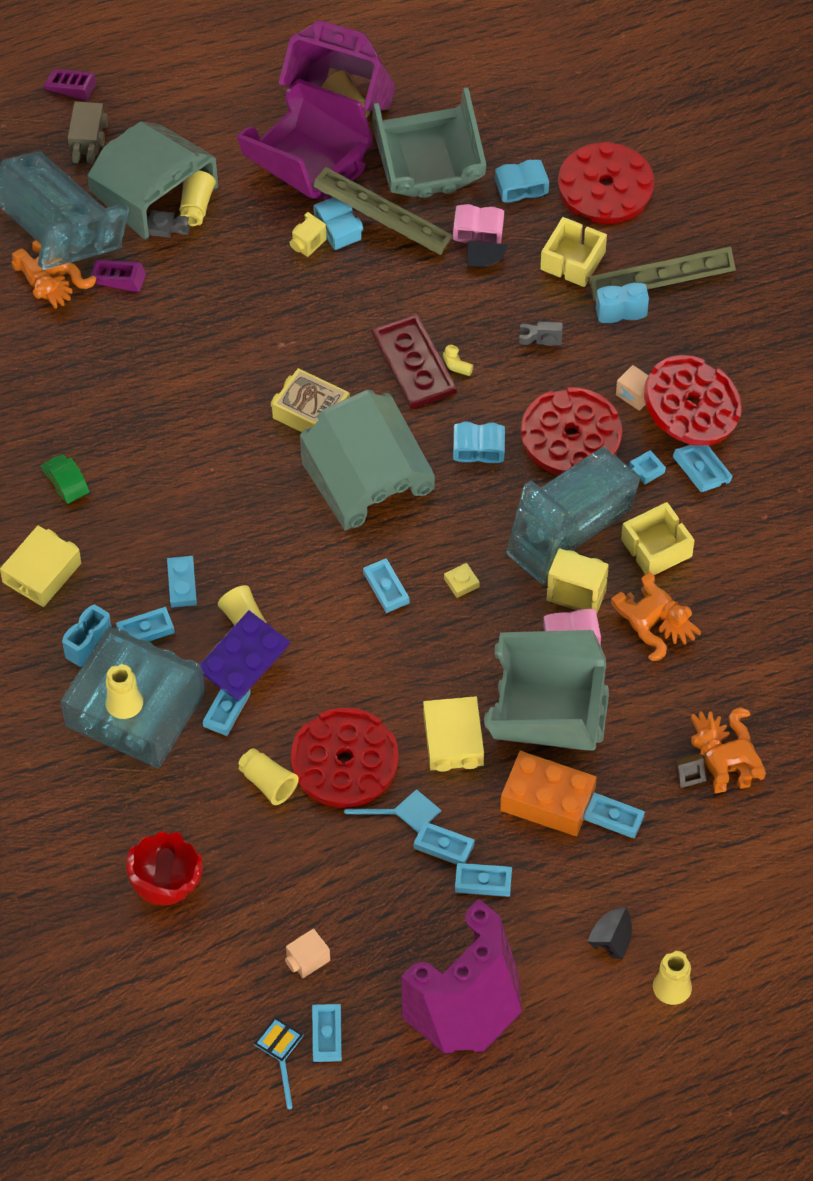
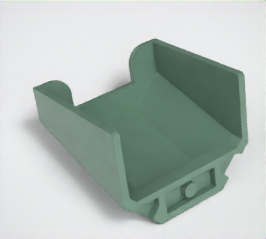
[372,87,487,198]
[87,121,218,240]
[300,390,435,531]
[484,630,609,750]

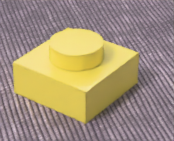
[444,563,480,598]

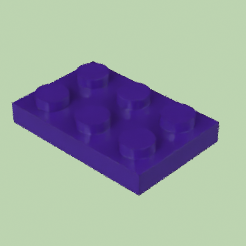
[197,610,290,702]

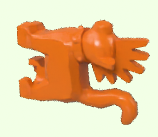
[11,238,96,309]
[611,572,701,661]
[691,707,766,793]

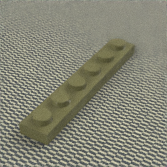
[313,167,453,255]
[588,246,736,301]

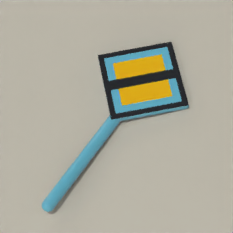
[254,1017,304,1109]

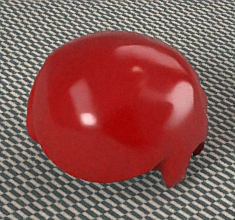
[125,831,203,906]

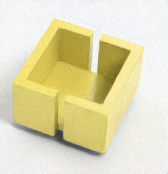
[540,217,607,287]
[621,502,694,575]
[547,548,609,614]

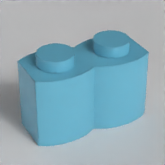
[494,160,549,202]
[314,197,363,250]
[596,283,649,323]
[453,422,505,463]
[62,604,112,667]

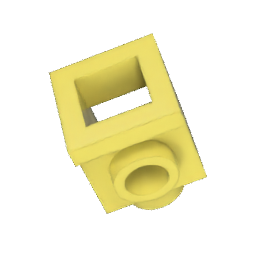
[290,212,327,257]

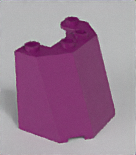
[279,20,396,111]
[236,79,373,200]
[401,899,521,1053]

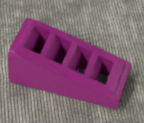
[44,69,96,101]
[90,260,146,292]

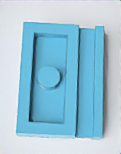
[673,445,733,492]

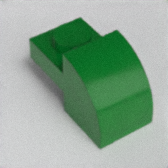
[41,454,89,504]

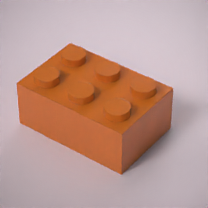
[500,751,597,837]

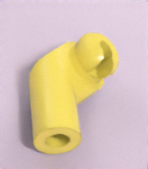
[443,345,473,376]

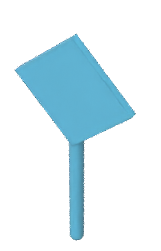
[344,789,442,833]

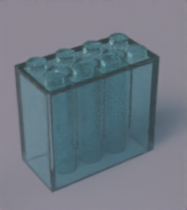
[60,626,205,769]

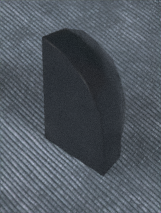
[466,241,508,267]
[587,907,632,959]

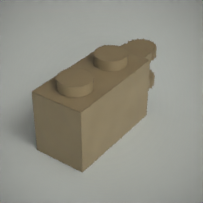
[68,101,108,164]

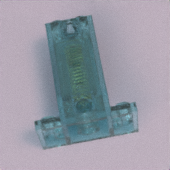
[0,151,129,270]
[506,446,641,585]

